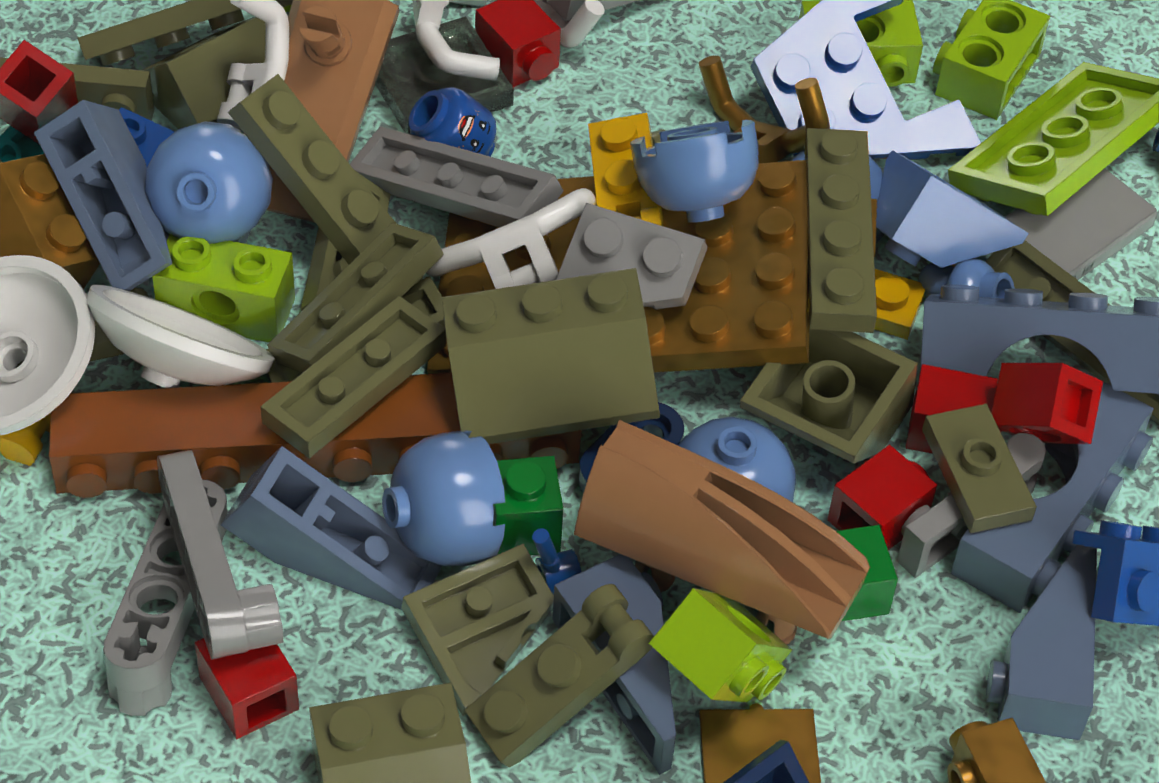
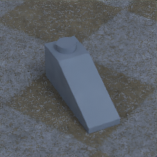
[34,100,172,291]
[221,446,442,610]
[986,545,1097,740]
[552,554,676,775]

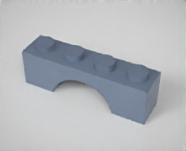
[920,284,1159,394]
[951,372,1154,613]

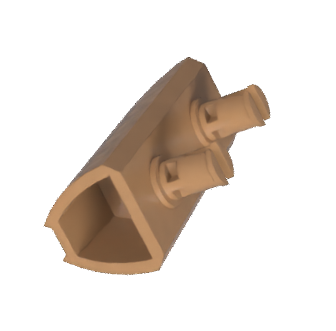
[267,0,399,223]
[574,420,870,644]

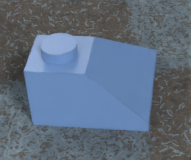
[876,150,1029,268]

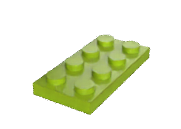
[948,62,1159,216]

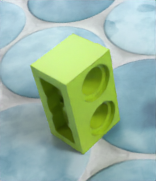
[933,0,1050,120]

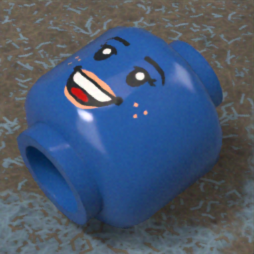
[409,87,496,157]

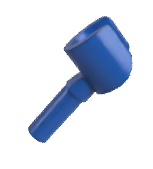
[532,528,582,595]

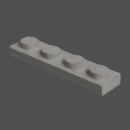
[350,126,564,227]

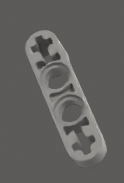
[157,450,283,659]
[103,480,228,716]

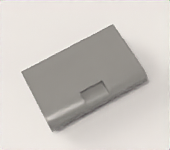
[1005,168,1157,280]

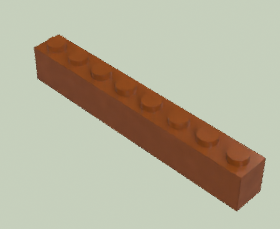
[49,373,581,498]

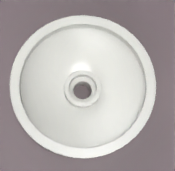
[0,255,95,435]
[87,285,274,388]

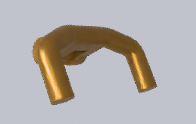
[699,55,830,163]

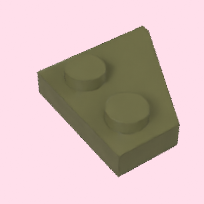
[401,544,554,716]

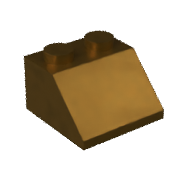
[0,154,100,290]

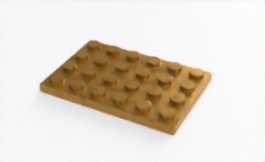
[427,160,809,374]

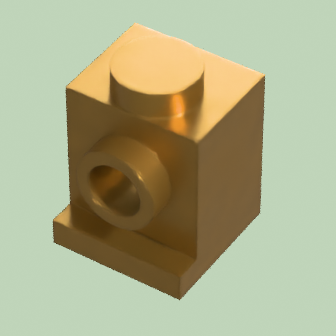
[947,718,1046,783]

